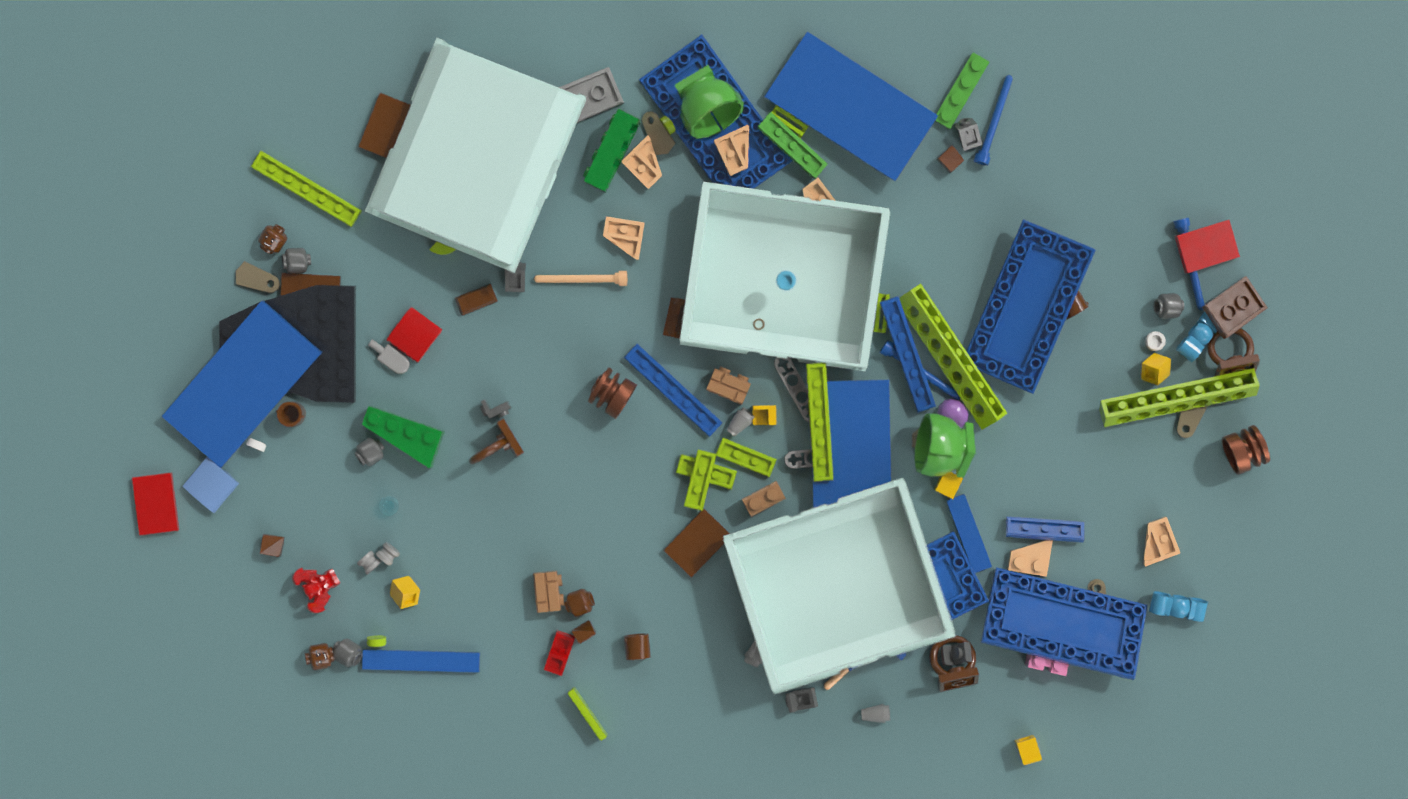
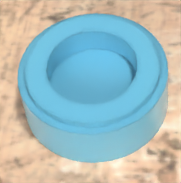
[776,271,796,291]

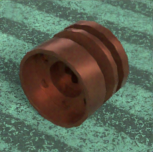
[587,367,637,419]
[1221,425,1270,475]

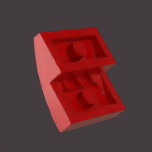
[387,307,443,363]

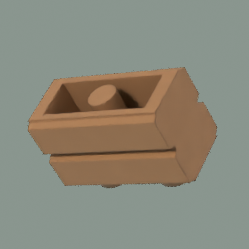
[706,366,751,405]
[742,481,786,517]
[533,570,565,613]

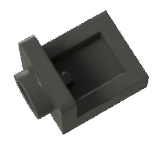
[480,399,512,419]
[785,687,818,713]

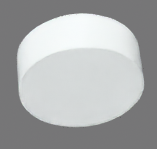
[1145,331,1166,351]
[246,438,266,452]

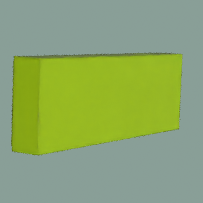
[716,438,777,477]
[684,449,717,511]
[676,454,737,490]
[568,686,608,741]

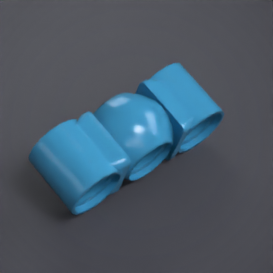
[1176,312,1217,363]
[1149,591,1208,622]

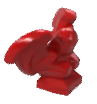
[292,568,340,613]

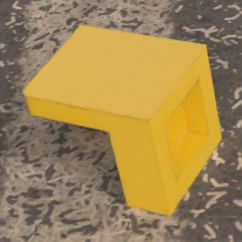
[1141,353,1171,385]
[752,405,776,425]
[934,472,963,499]
[390,576,420,609]
[1014,735,1042,765]

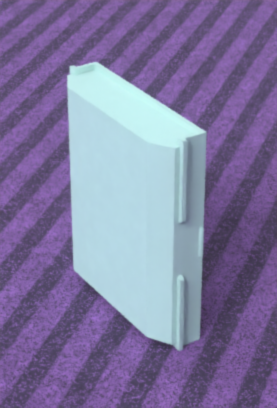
[365,38,586,273]
[680,182,890,371]
[724,478,955,694]

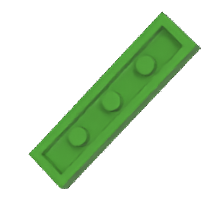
[935,52,989,130]
[757,112,828,179]

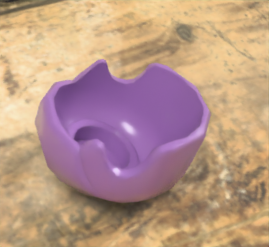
[937,398,969,428]

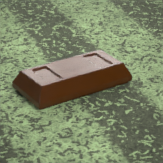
[455,283,498,316]

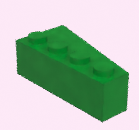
[583,108,640,193]
[362,406,445,469]

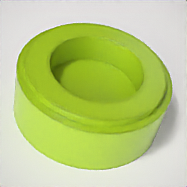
[659,116,676,135]
[367,635,387,647]

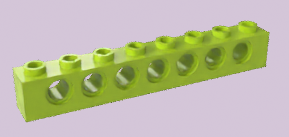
[899,283,1007,430]
[1099,368,1260,427]

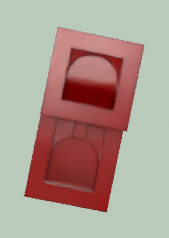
[544,630,575,676]

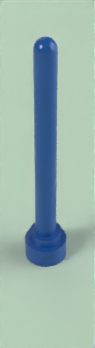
[974,75,1013,166]
[1173,218,1205,310]
[879,340,961,400]

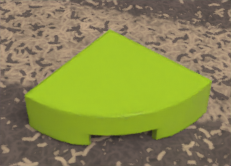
[429,241,457,255]

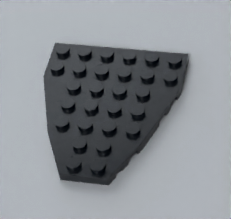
[219,284,356,403]

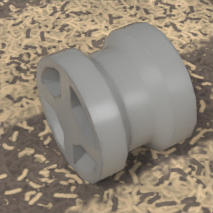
[376,542,401,566]
[357,550,382,575]

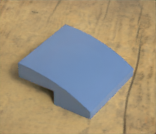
[183,457,239,513]

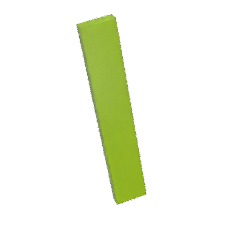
[251,151,362,227]
[806,362,833,481]

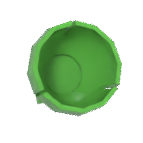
[675,65,744,139]
[914,413,976,478]

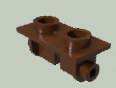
[663,297,686,339]

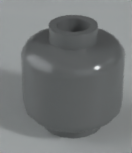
[282,248,311,274]
[1153,293,1184,319]
[354,438,385,466]
[333,638,363,668]

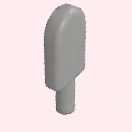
[368,339,410,374]

